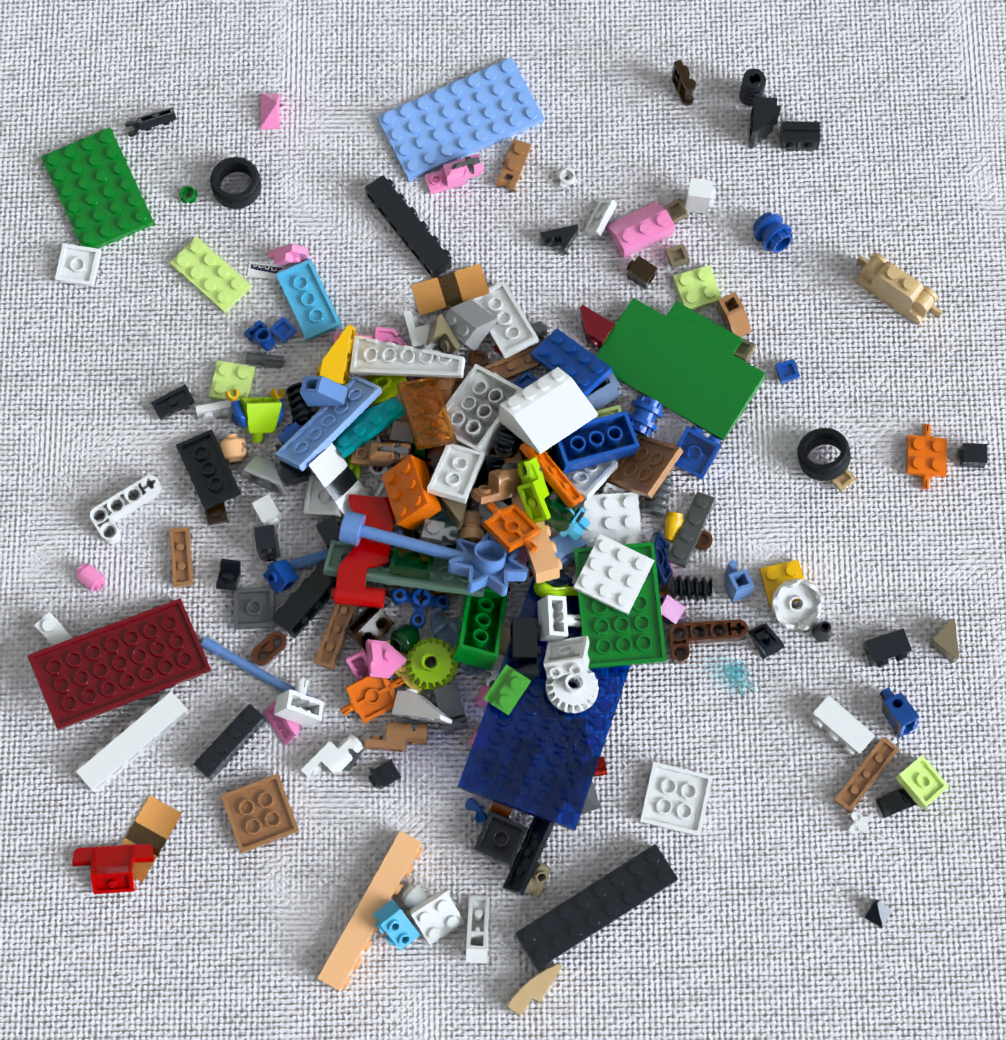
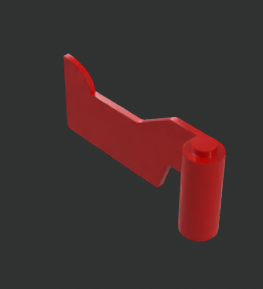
[331,494,394,608]

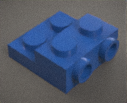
[675,425,722,480]

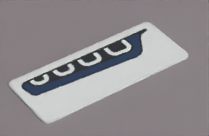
[247,262,285,280]

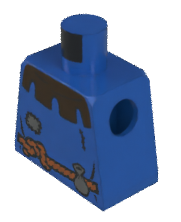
[880,687,919,738]

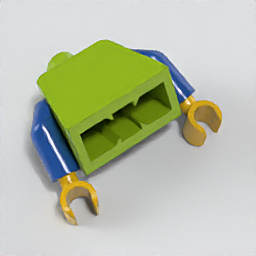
[225,388,285,443]

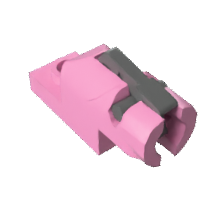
[425,154,484,195]

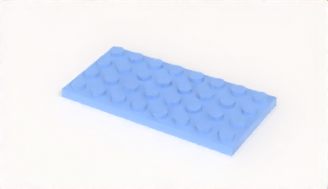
[377,57,544,182]

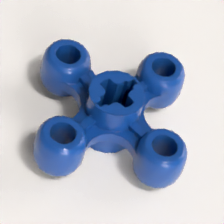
[391,588,450,629]

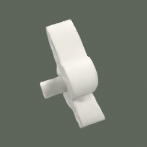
[849,809,870,834]

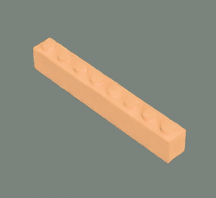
[493,444,562,584]
[317,830,424,992]

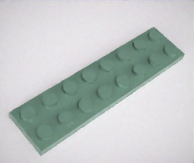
[323,540,485,597]

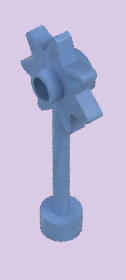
[339,510,528,596]

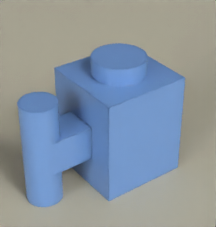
[724,560,755,602]

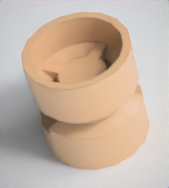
[459,511,485,543]

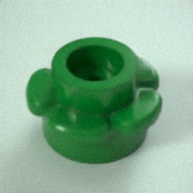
[179,186,198,204]

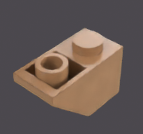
[716,292,751,337]

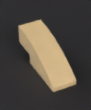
[507,964,562,1016]

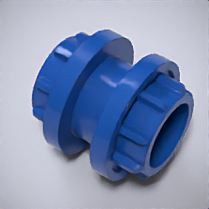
[753,212,793,253]
[628,395,664,437]

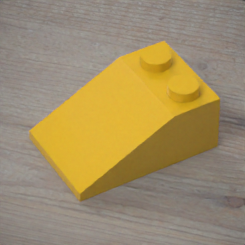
[317,325,357,385]

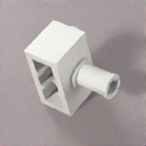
[537,595,581,641]
[274,678,324,727]

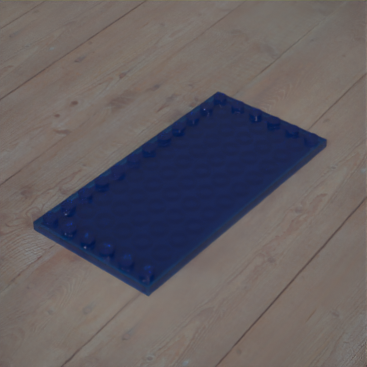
[457,575,630,831]

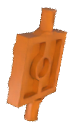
[906,424,947,490]
[483,502,541,553]
[340,674,405,723]

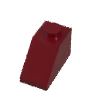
[580,305,615,348]

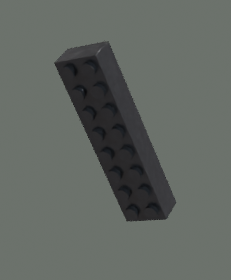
[515,844,678,970]

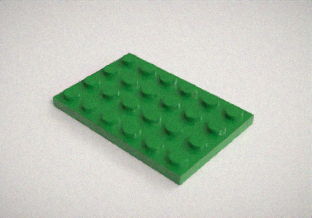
[41,127,155,249]
[573,542,667,669]

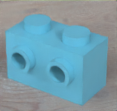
[373,899,420,951]

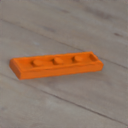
[519,443,584,509]

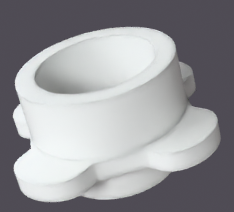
[556,168,578,188]

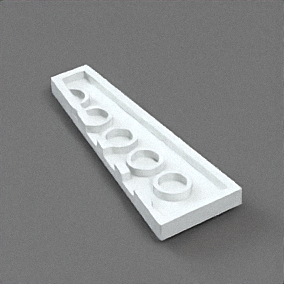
[349,335,465,378]

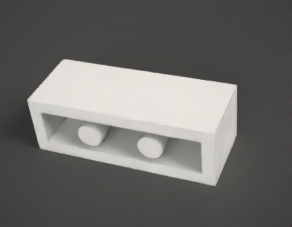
[810,695,875,757]

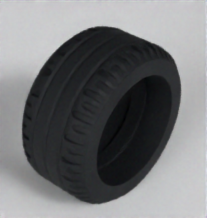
[210,157,262,209]
[797,428,851,481]

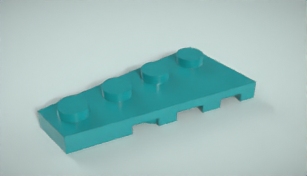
[332,397,407,458]

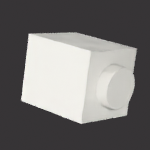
[251,494,282,526]

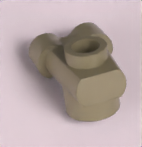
[525,861,551,898]

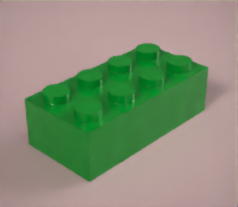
[452,587,508,671]

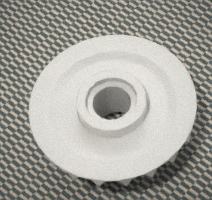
[545,669,599,713]

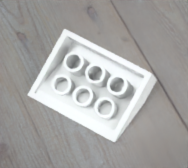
[431,364,523,456]
[499,367,598,455]

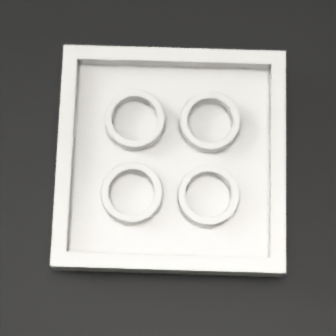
[579,492,641,548]
[573,534,655,615]
[640,762,713,837]

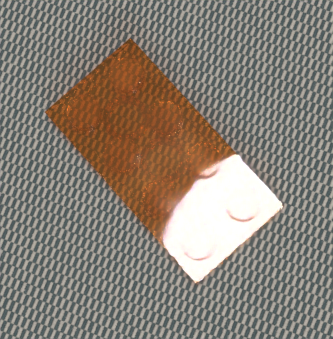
[397,377,457,450]

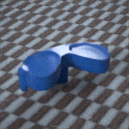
[465,797,487,823]

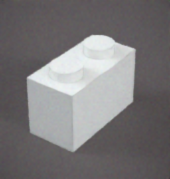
[685,178,716,214]

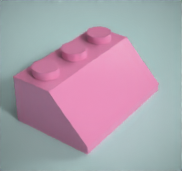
[606,202,675,258]

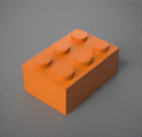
[381,455,442,530]

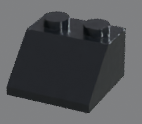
[749,97,780,148]

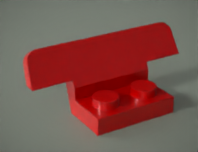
[72,844,154,894]

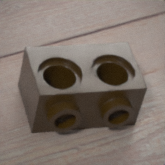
[345,607,395,651]

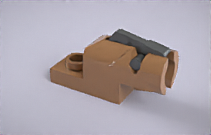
[351,442,411,467]
[471,462,522,504]
[364,717,428,753]

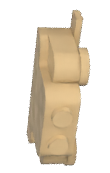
[855,253,943,326]

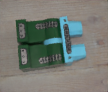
[544,488,590,541]

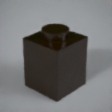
[626,256,658,290]

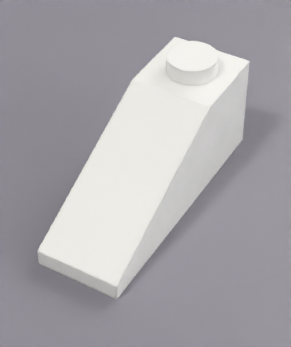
[392,688,453,724]
[466,895,490,963]

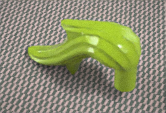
[534,581,578,598]

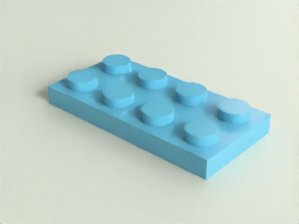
[276,259,342,342]

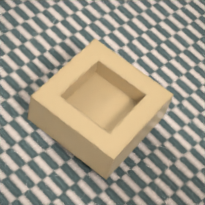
[830,468,857,493]

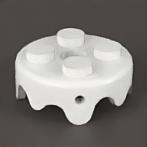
[771,578,824,631]

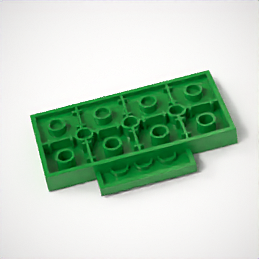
[596,298,765,441]

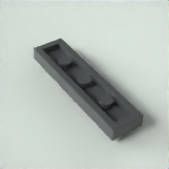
[668,492,716,568]

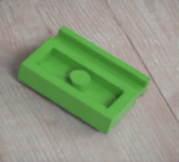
[484,664,531,715]

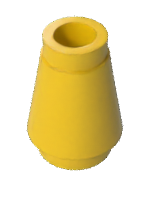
[664,511,684,542]

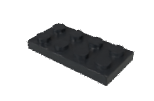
[176,429,241,510]

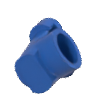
[244,320,277,351]

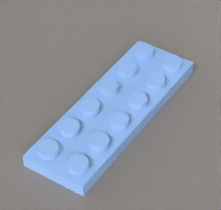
[275,375,383,471]

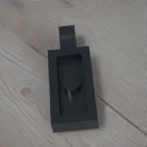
[125,107,177,137]

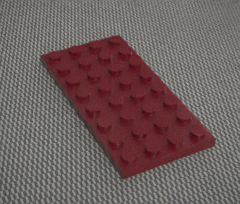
[27,598,211,731]

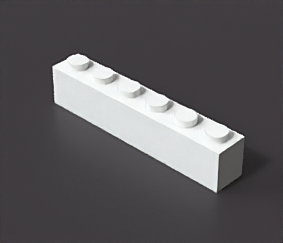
[76,691,190,792]

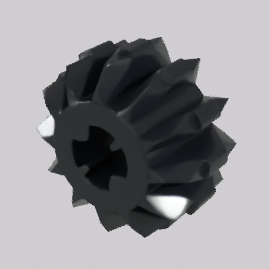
[494,425,522,458]
[478,455,505,486]

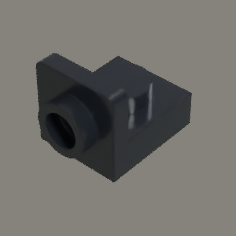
[216,559,241,591]
[368,759,401,790]

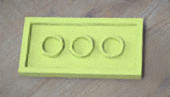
[170,236,252,313]

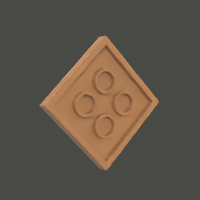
[606,434,683,499]
[220,774,300,854]

